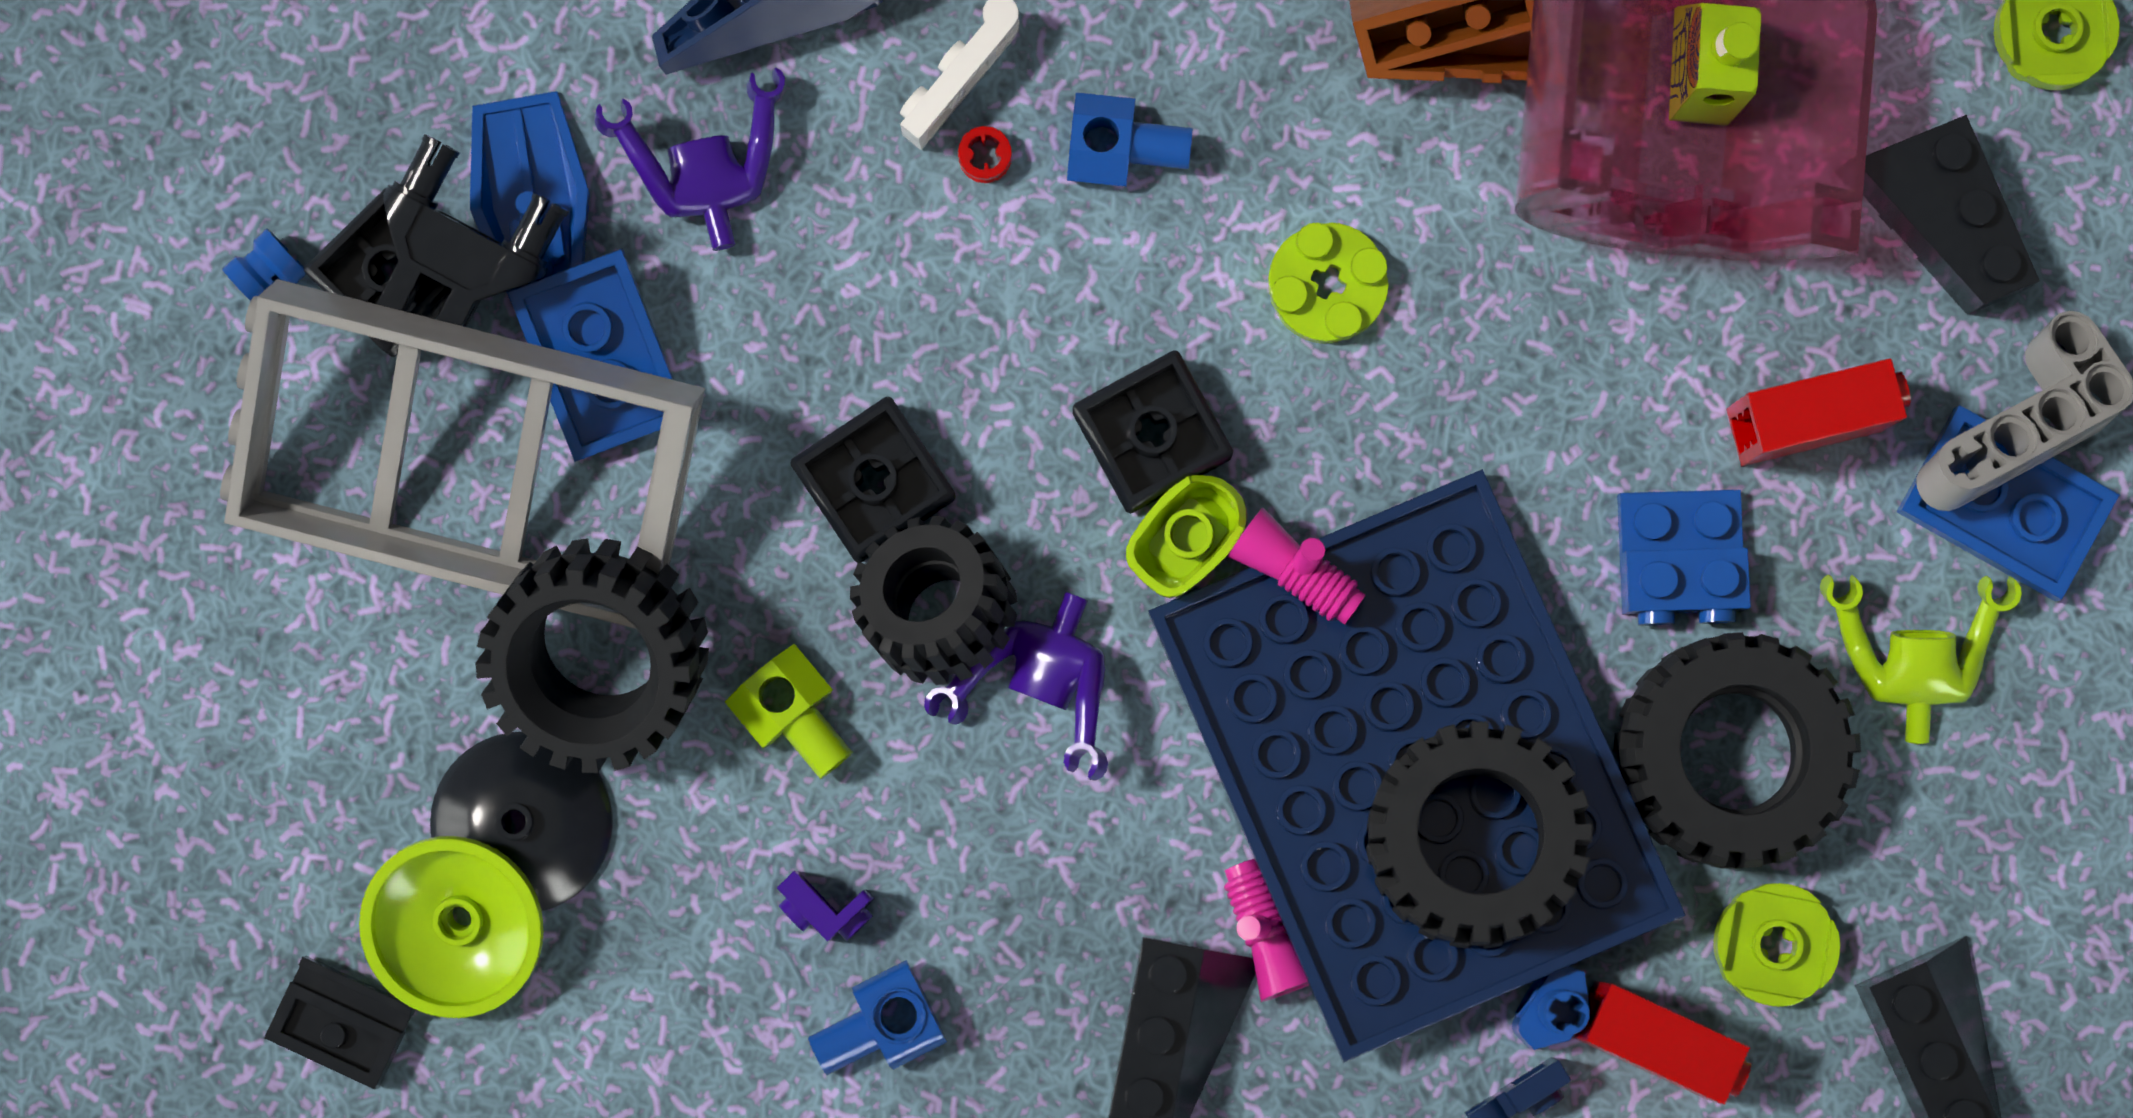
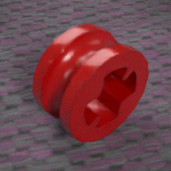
[958,126,1012,183]

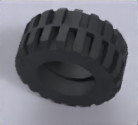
[1613,632,1861,869]

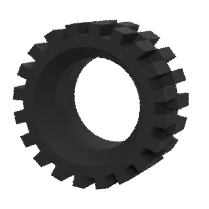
[475,538,709,773]
[1366,721,1592,949]

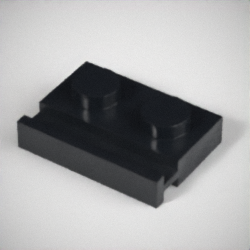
[264,956,416,1090]

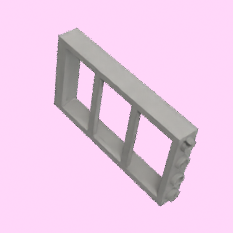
[220,279,705,629]

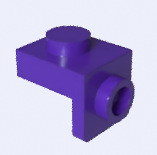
[777,871,875,941]

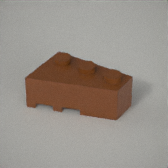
[1349,0,1559,86]

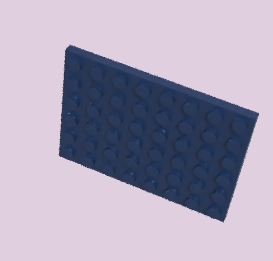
[1148,469,1686,1063]

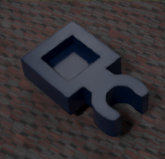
[1464,1057,1572,1118]

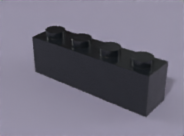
[1855,936,2002,1118]
[1108,937,1256,1118]

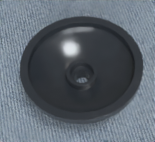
[430,732,613,911]

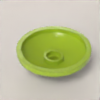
[359,836,544,1018]

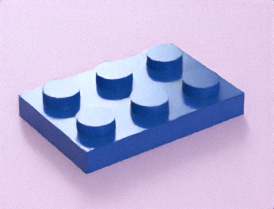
[507,248,674,462]
[1896,405,2119,602]

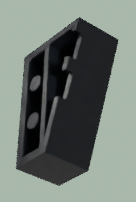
[1841,115,2040,315]

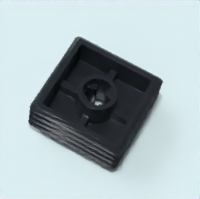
[304,188,452,357]
[1073,350,1233,514]
[790,396,956,563]

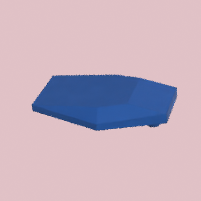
[470,91,590,304]

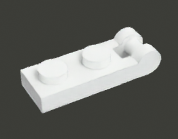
[900,0,1019,150]

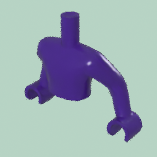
[595,68,785,251]
[924,592,1108,781]

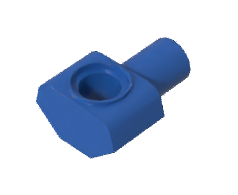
[1067,92,1193,187]
[808,960,947,1075]
[1512,966,1590,1050]

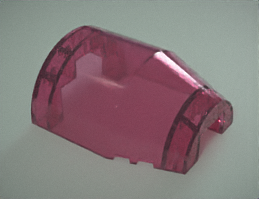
[1515,0,1877,260]

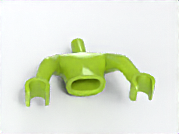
[1820,575,2022,744]

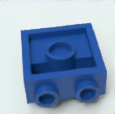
[1617,490,1751,626]

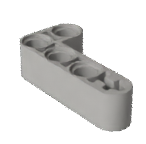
[1917,311,2133,511]

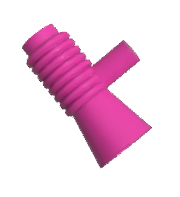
[1228,507,1366,625]
[1224,859,1309,1002]

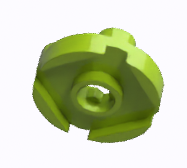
[1994,0,2120,90]
[1268,222,1389,344]
[1713,883,1840,1007]

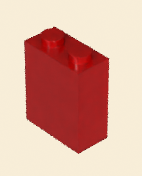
[1726,358,1911,467]
[1573,981,1752,1105]

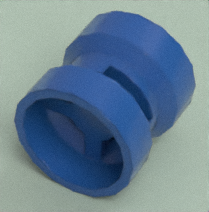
[222,228,307,301]

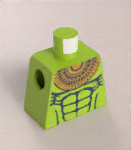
[1669,3,1761,126]

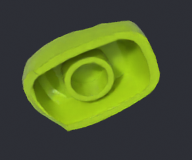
[1126,475,1248,598]

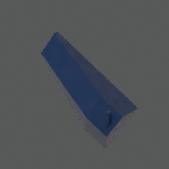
[652,0,883,75]

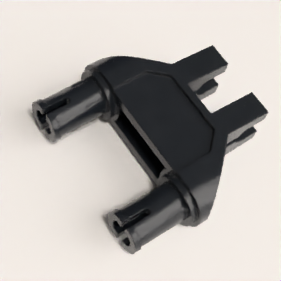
[377,134,569,327]

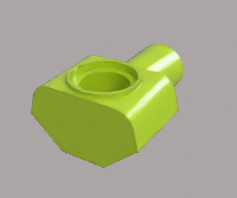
[724,644,853,780]

